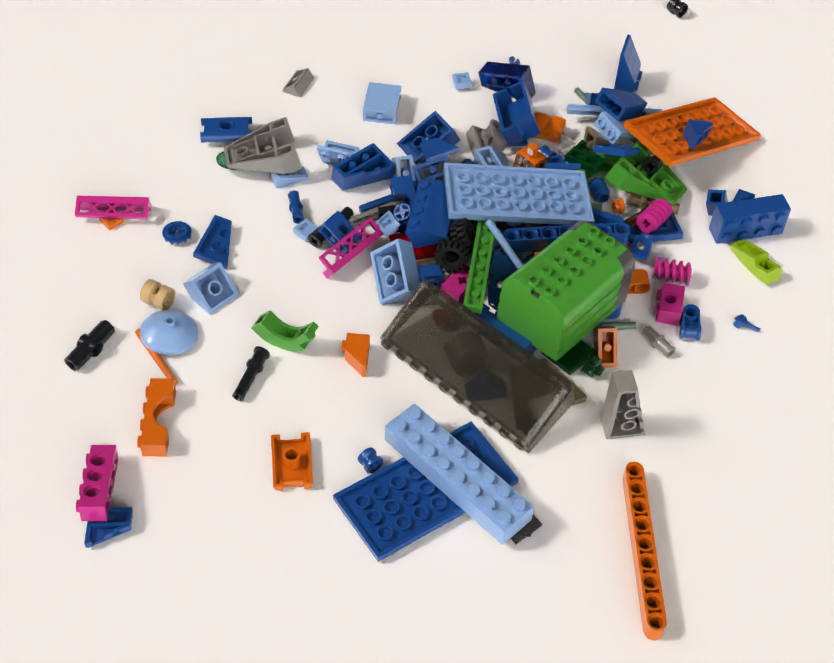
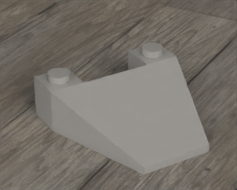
[223,117,302,174]

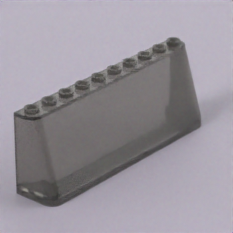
[380,279,575,453]

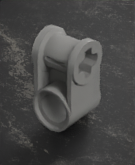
[481,119,507,152]

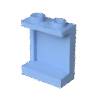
[363,82,402,125]
[594,111,638,144]

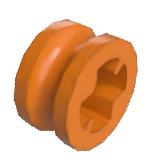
[612,198,625,214]

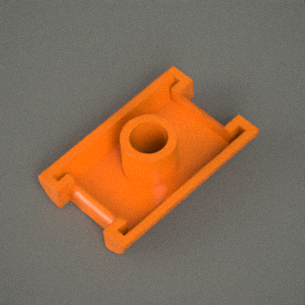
[271,432,313,491]

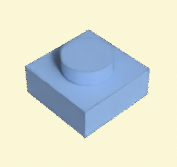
[452,72,472,89]
[293,219,318,242]

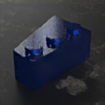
[478,61,536,99]

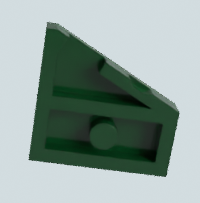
[564,140,604,174]

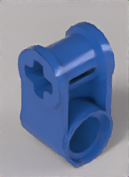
[679,304,702,341]

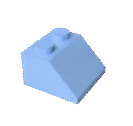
[182,262,239,314]

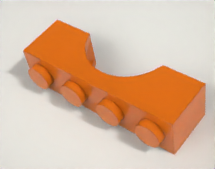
[137,378,177,457]

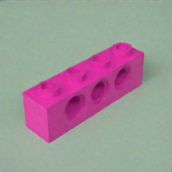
[76,445,119,521]

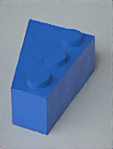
[332,143,396,191]

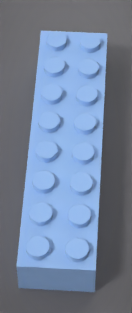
[384,403,534,545]

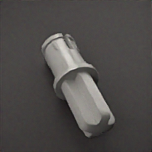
[642,326,675,358]

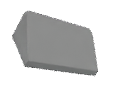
[282,68,314,97]
[466,125,485,156]

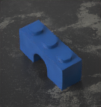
[389,175,417,233]

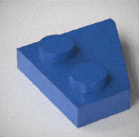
[84,507,133,548]

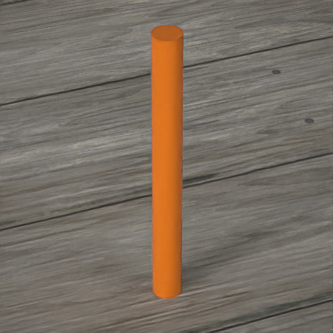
[135,328,178,385]

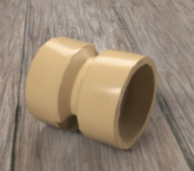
[139,279,176,311]

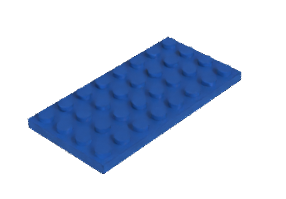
[333,421,519,562]

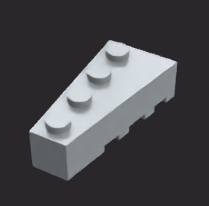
[601,370,645,439]

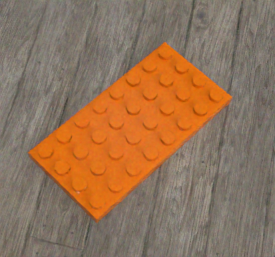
[623,97,761,167]

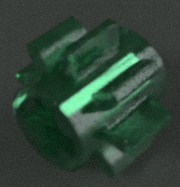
[580,354,605,378]

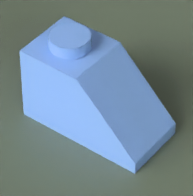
[392,155,416,181]

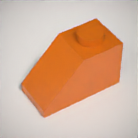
[594,326,617,367]
[341,333,370,377]

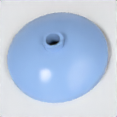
[140,310,199,355]

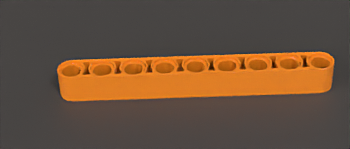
[622,461,667,641]

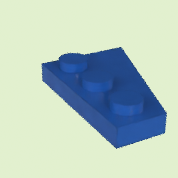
[629,212,683,244]
[193,215,232,270]

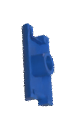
[200,116,252,143]

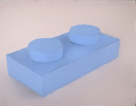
[376,210,401,237]

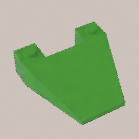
[605,140,687,205]

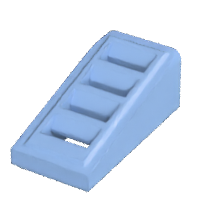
[270,165,309,188]

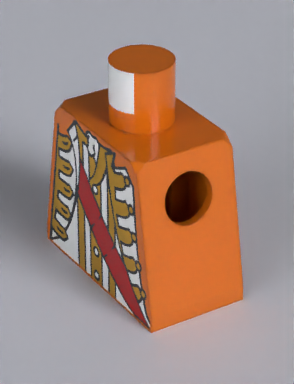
[513,143,547,168]

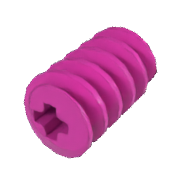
[636,199,673,234]
[652,257,692,286]

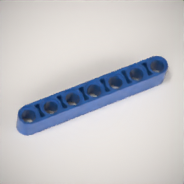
[503,222,630,253]

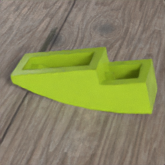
[730,238,781,285]

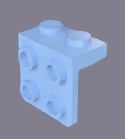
[316,140,360,165]

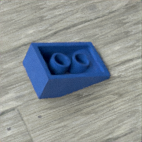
[614,34,643,93]
[397,110,461,164]

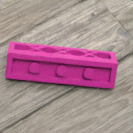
[75,195,152,219]
[318,217,384,278]

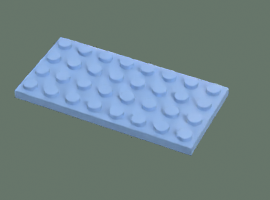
[443,162,594,225]

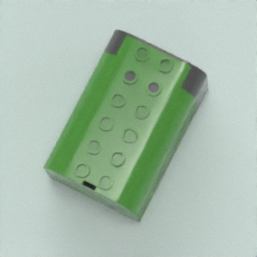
[496,221,635,361]

